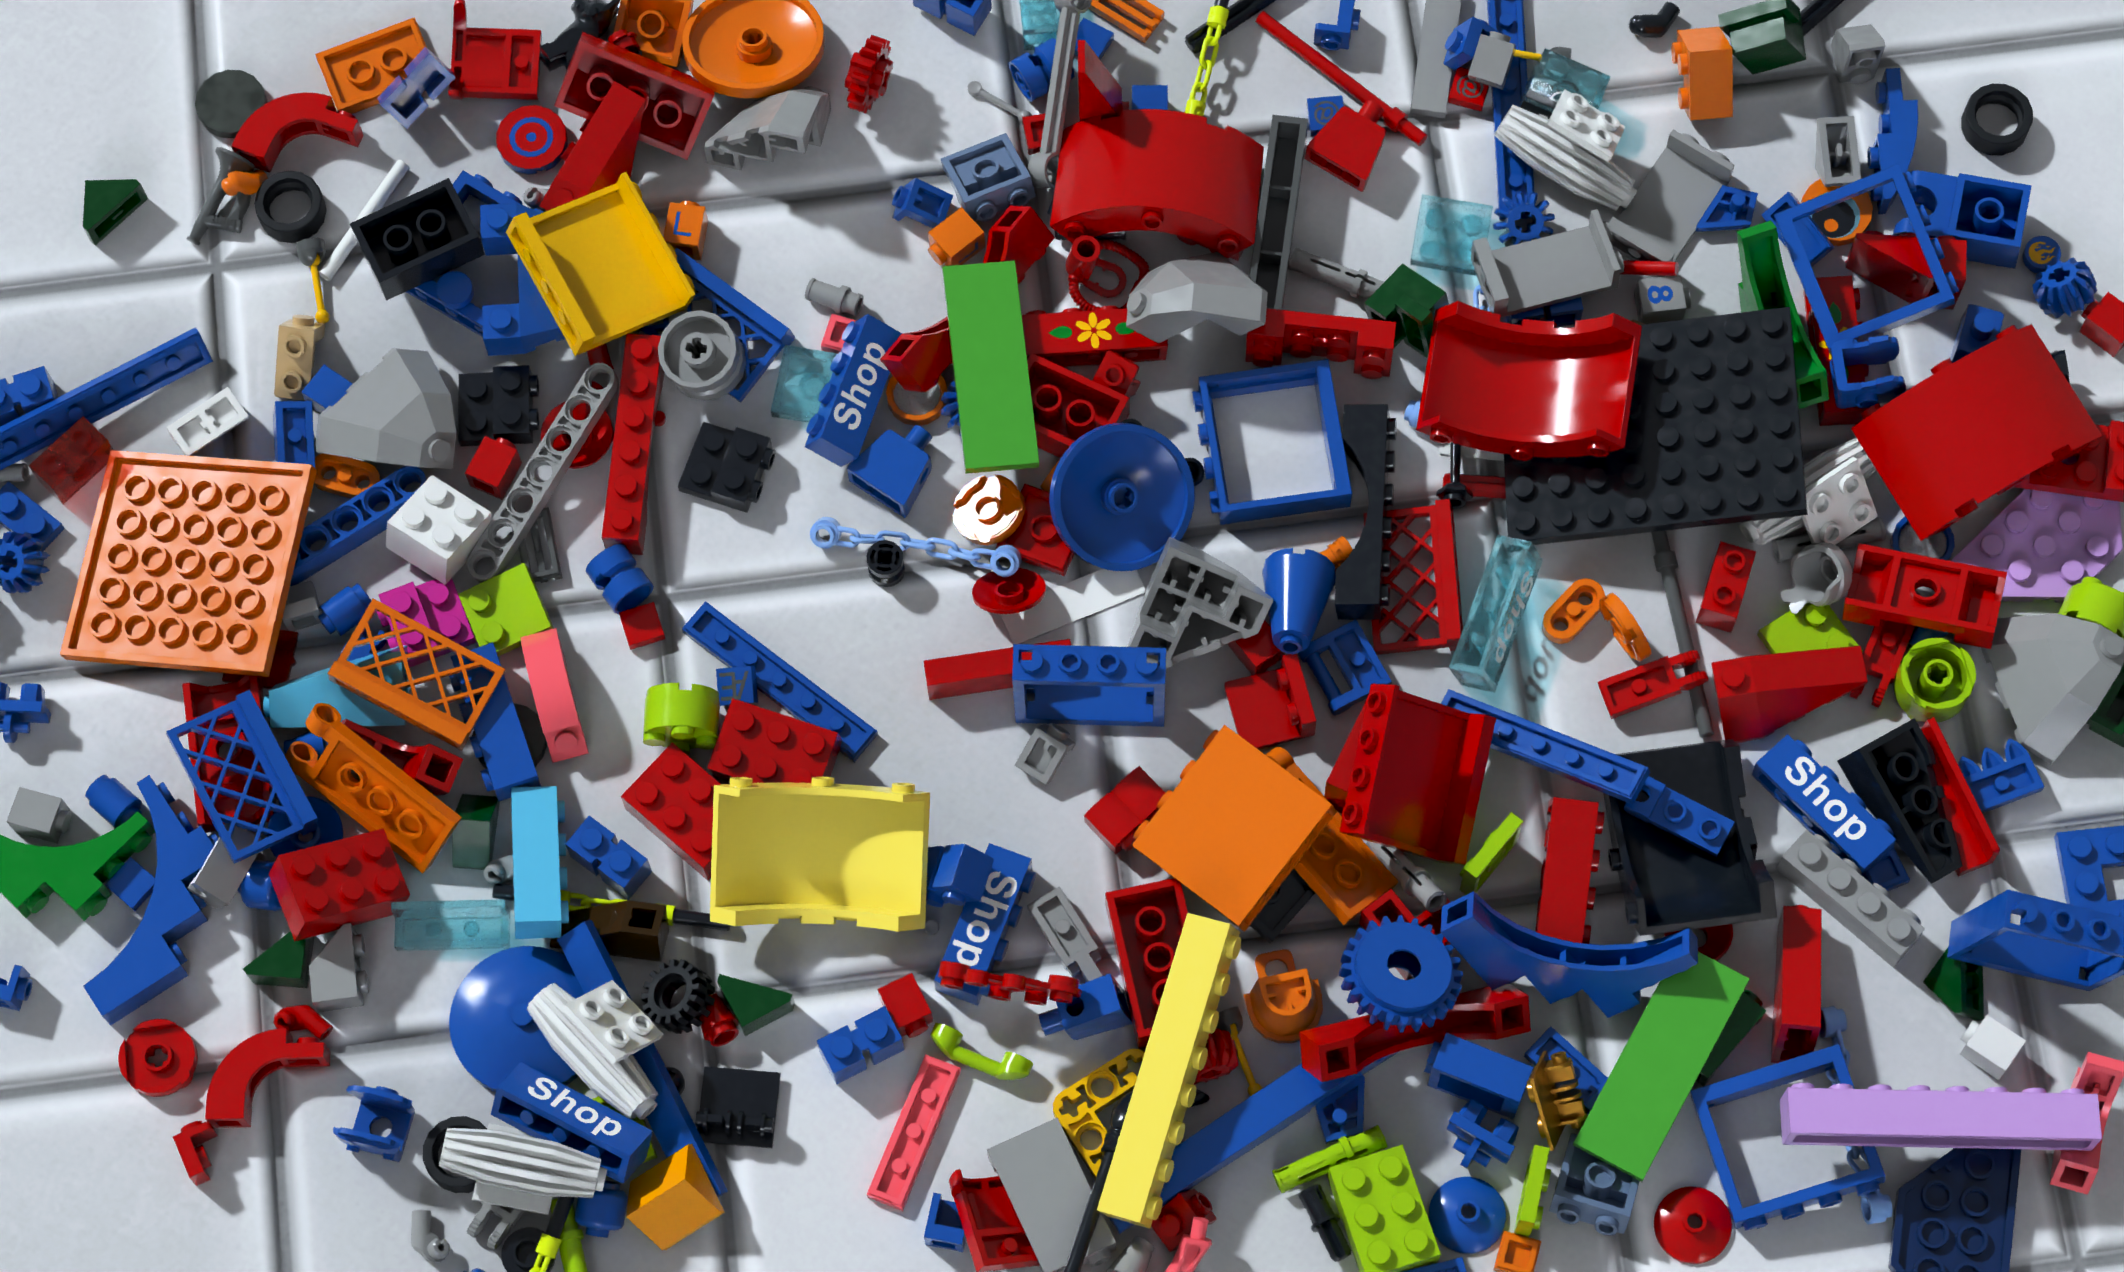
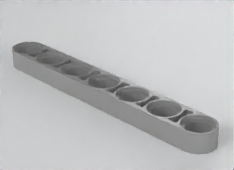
[467,363,619,583]

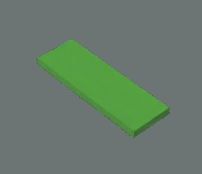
[942,260,1039,474]
[1573,951,1750,1182]

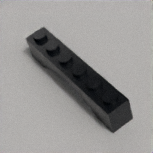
[1334,404,1397,620]

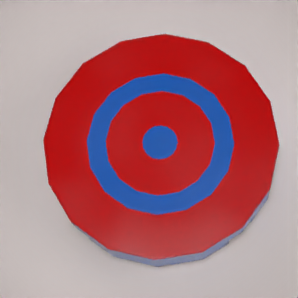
[496,105,568,175]

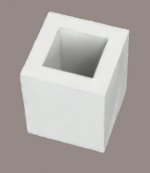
[1960,1015,2026,1080]

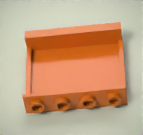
[1132,725,1337,932]

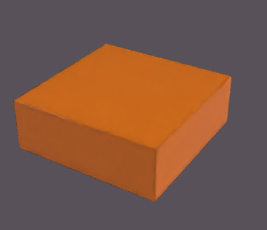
[1493,1231,1541,1272]

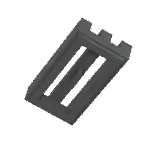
[519,507,563,583]

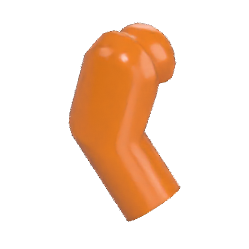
[221,170,268,196]

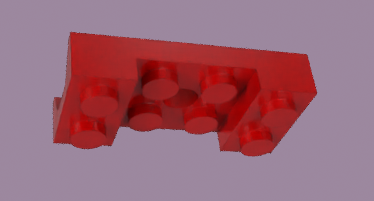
[1245,308,1396,379]
[2014,420,2124,502]
[1842,543,2007,649]
[182,675,276,833]

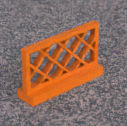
[327,598,505,751]

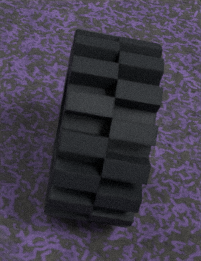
[641,959,715,1034]

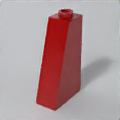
[1771,905,1822,1063]

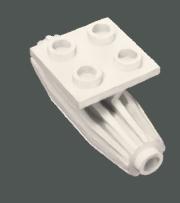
[1494,89,1637,211]
[1740,438,1878,545]
[527,980,664,1120]
[439,1123,607,1215]

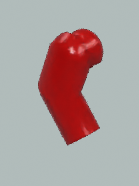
[274,1005,333,1041]

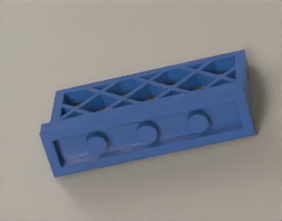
[639,248,795,403]
[166,689,318,864]

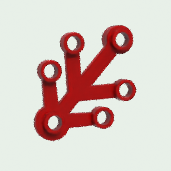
[938,961,1082,1006]

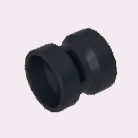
[867,540,905,587]

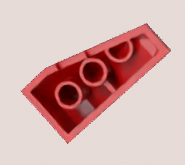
[1078,40,1129,122]
[539,81,647,211]
[1711,646,1868,743]

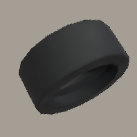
[1961,83,2033,156]
[254,171,326,243]
[423,1116,487,1193]

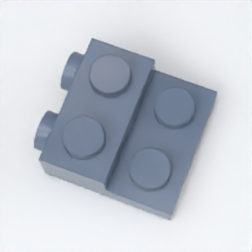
[941,133,1036,222]
[1549,1133,1639,1236]

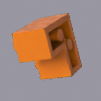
[1671,27,1733,121]

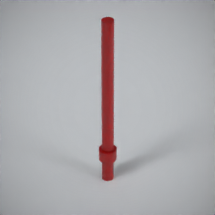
[1255,11,1428,146]

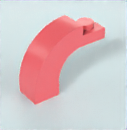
[520,628,589,763]
[2050,1052,2124,1195]

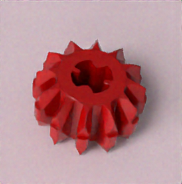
[1194,1029,1239,1084]

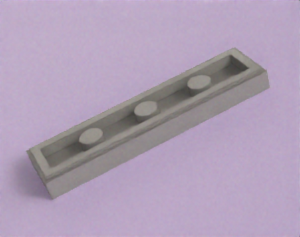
[1410,0,1462,118]

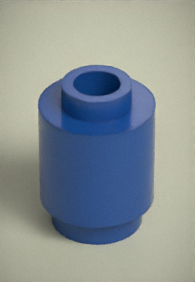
[318,583,371,636]
[85,775,142,828]

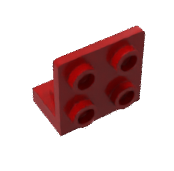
[1224,654,1317,749]

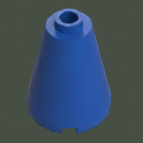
[1262,548,1336,654]

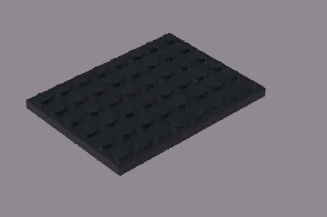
[1504,307,1808,548]

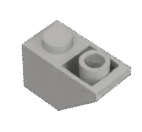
[1831,24,1885,84]
[309,923,369,1012]

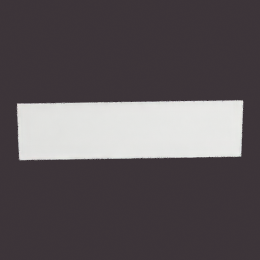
[1000,569,1146,644]

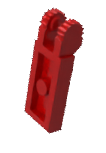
[1849,619,1915,708]
[1597,650,1709,719]

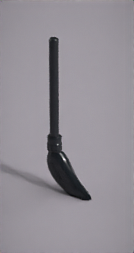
[1064,1089,1210,1272]

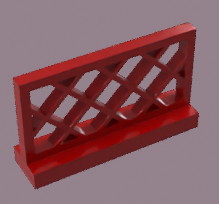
[1363,499,1465,655]

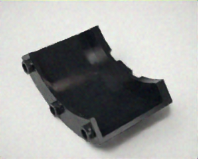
[1603,739,1777,936]

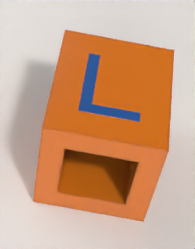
[663,201,708,260]
[928,207,985,266]

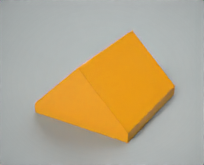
[626,1144,725,1250]

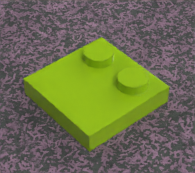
[458,563,554,657]
[1757,603,1863,654]
[1459,812,1523,895]
[1514,1145,1551,1237]

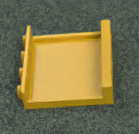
[506,172,696,356]

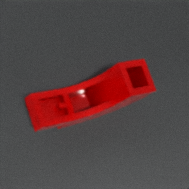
[231,92,364,173]
[342,719,463,796]
[205,1028,331,1128]

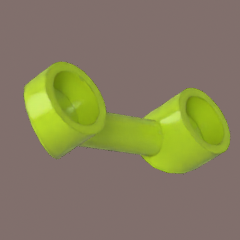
[930,1023,1033,1080]

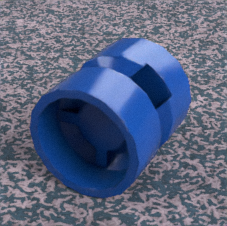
[1009,38,1075,102]
[585,544,654,614]

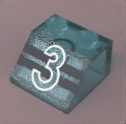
[1518,48,1611,119]

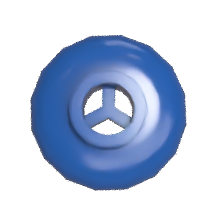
[237,860,282,911]
[575,1180,628,1238]

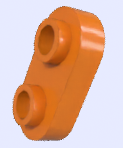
[314,453,382,499]
[1542,578,1605,644]

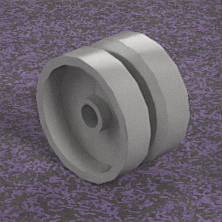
[658,310,746,401]

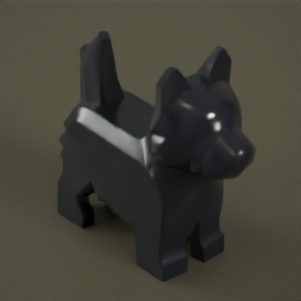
[540,0,643,72]

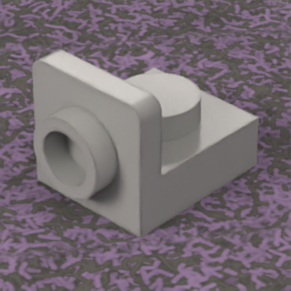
[1015,723,1076,785]

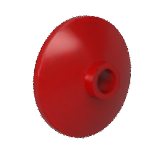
[540,401,613,469]
[972,568,1046,614]
[1654,1186,1732,1264]

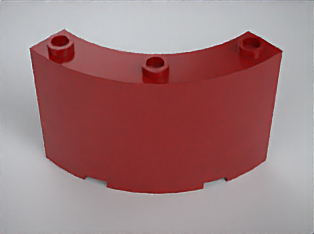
[1050,109,1264,259]
[1416,301,1642,461]
[1851,324,2102,541]

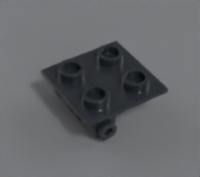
[695,1066,781,1148]

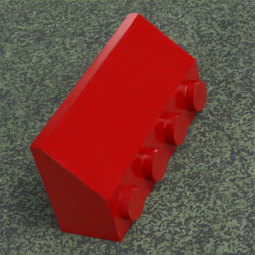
[554,31,715,160]

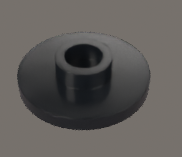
[501,1227,556,1272]

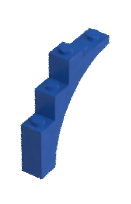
[83,775,218,1026]
[1441,891,1698,1018]

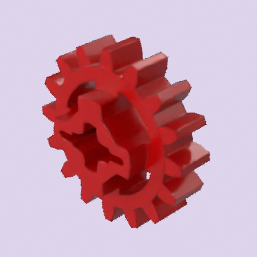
[844,35,893,114]

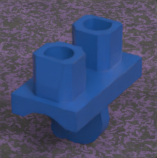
[0,682,51,743]
[1447,1099,1519,1169]

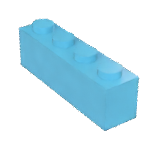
[511,786,569,939]

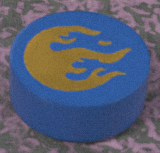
[2022,236,2061,273]

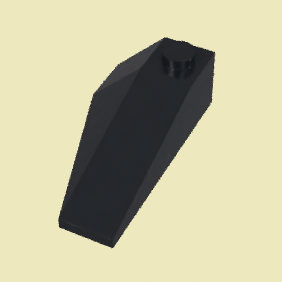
[1837,718,1963,884]

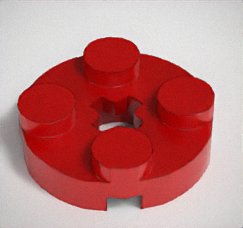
[118,1019,198,1097]

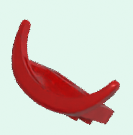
[448,0,542,100]
[949,1169,1040,1272]

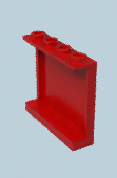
[1339,684,1496,865]

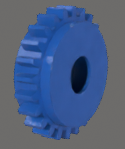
[1339,915,1463,1033]

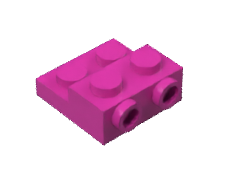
[376,578,477,668]

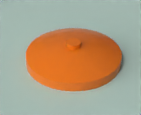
[682,0,825,99]

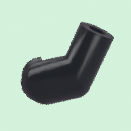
[1629,2,1680,38]

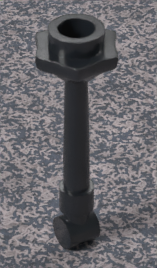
[1436,443,1473,508]

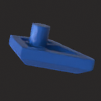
[1696,185,1758,232]
[1315,1075,1365,1144]

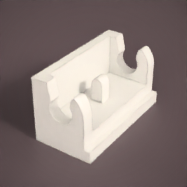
[167,387,249,456]

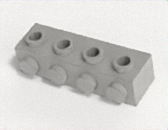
[1776,829,1925,968]

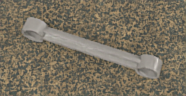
[1028,0,1092,188]

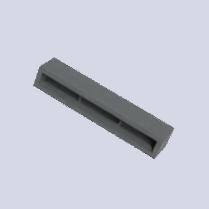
[1249,115,1308,310]

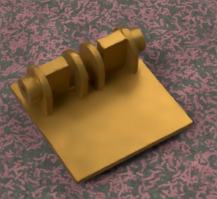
[1527,1051,1588,1151]

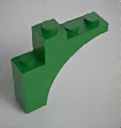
[1737,220,1829,409]
[0,811,155,921]

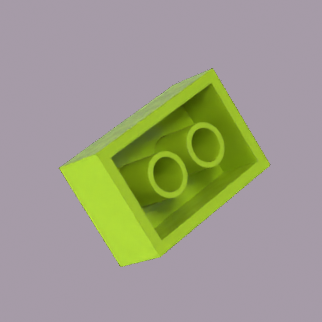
[1327,1144,1441,1272]

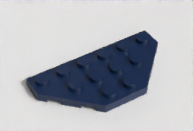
[1888,1148,2022,1272]

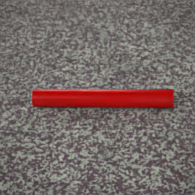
[1620,260,1679,276]

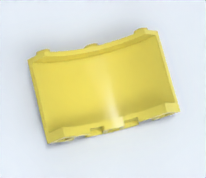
[710,776,930,932]

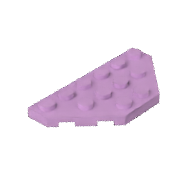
[1951,455,2123,602]

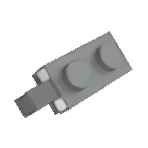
[1027,886,1103,982]

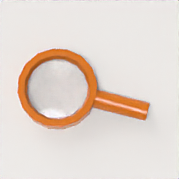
[886,375,947,426]

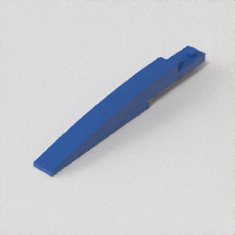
[1108,1051,1400,1234]

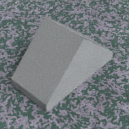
[1815,116,1861,187]

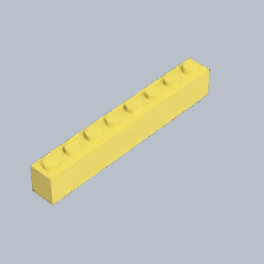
[1097,913,1241,1229]

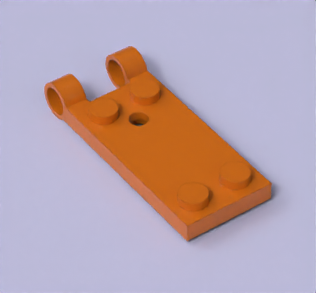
[285,703,462,874]
[1265,747,1399,925]

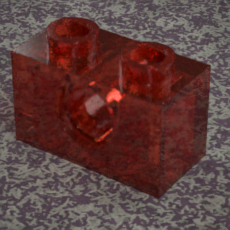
[28,416,113,504]

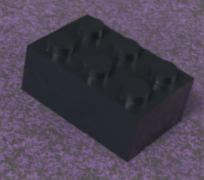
[350,178,485,301]

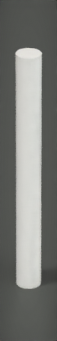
[319,160,410,281]

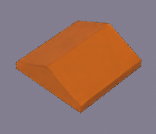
[613,0,694,67]

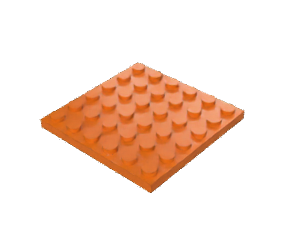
[60,450,317,677]

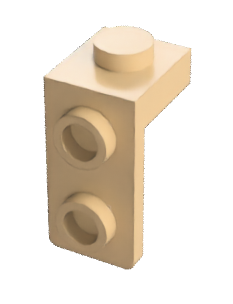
[274,315,325,401]

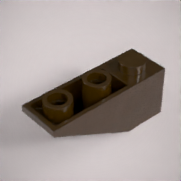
[549,900,669,962]

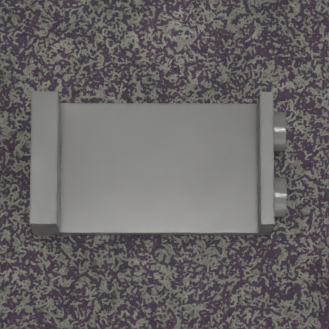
[1609,129,1735,277]
[1471,209,1624,318]
[987,1117,1116,1272]

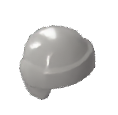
[1781,543,1852,615]

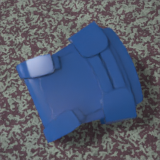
[1830,335,1906,409]
[333,1085,415,1162]

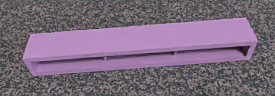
[1780,1083,2102,1151]

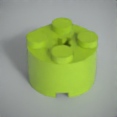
[2058,577,2124,639]
[1893,638,1976,723]
[643,683,720,755]

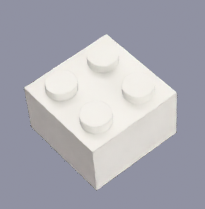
[386,475,491,585]

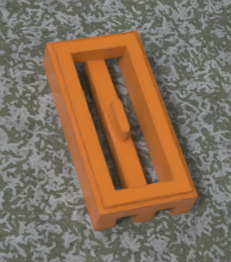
[1089,0,1165,43]

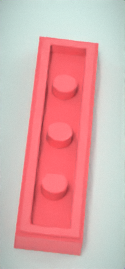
[867,1054,961,1211]

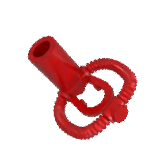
[1065,235,1150,311]

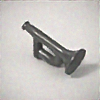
[186,147,255,245]

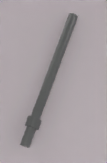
[1651,531,1714,738]

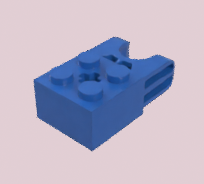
[1893,170,2032,269]

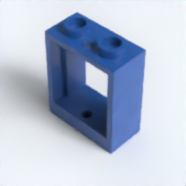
[1424,1032,1533,1120]

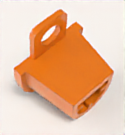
[1243,949,1323,1044]

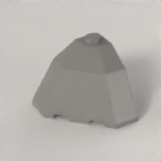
[704,86,831,170]
[1126,252,1268,343]
[315,348,456,469]
[1127,537,1273,668]
[1981,614,2124,765]

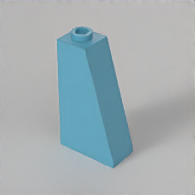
[263,645,409,728]

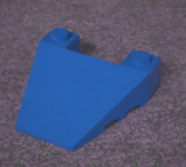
[480,203,565,356]

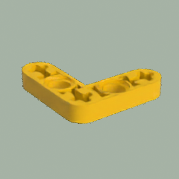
[1053,1049,1145,1179]

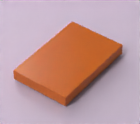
[315,17,427,114]

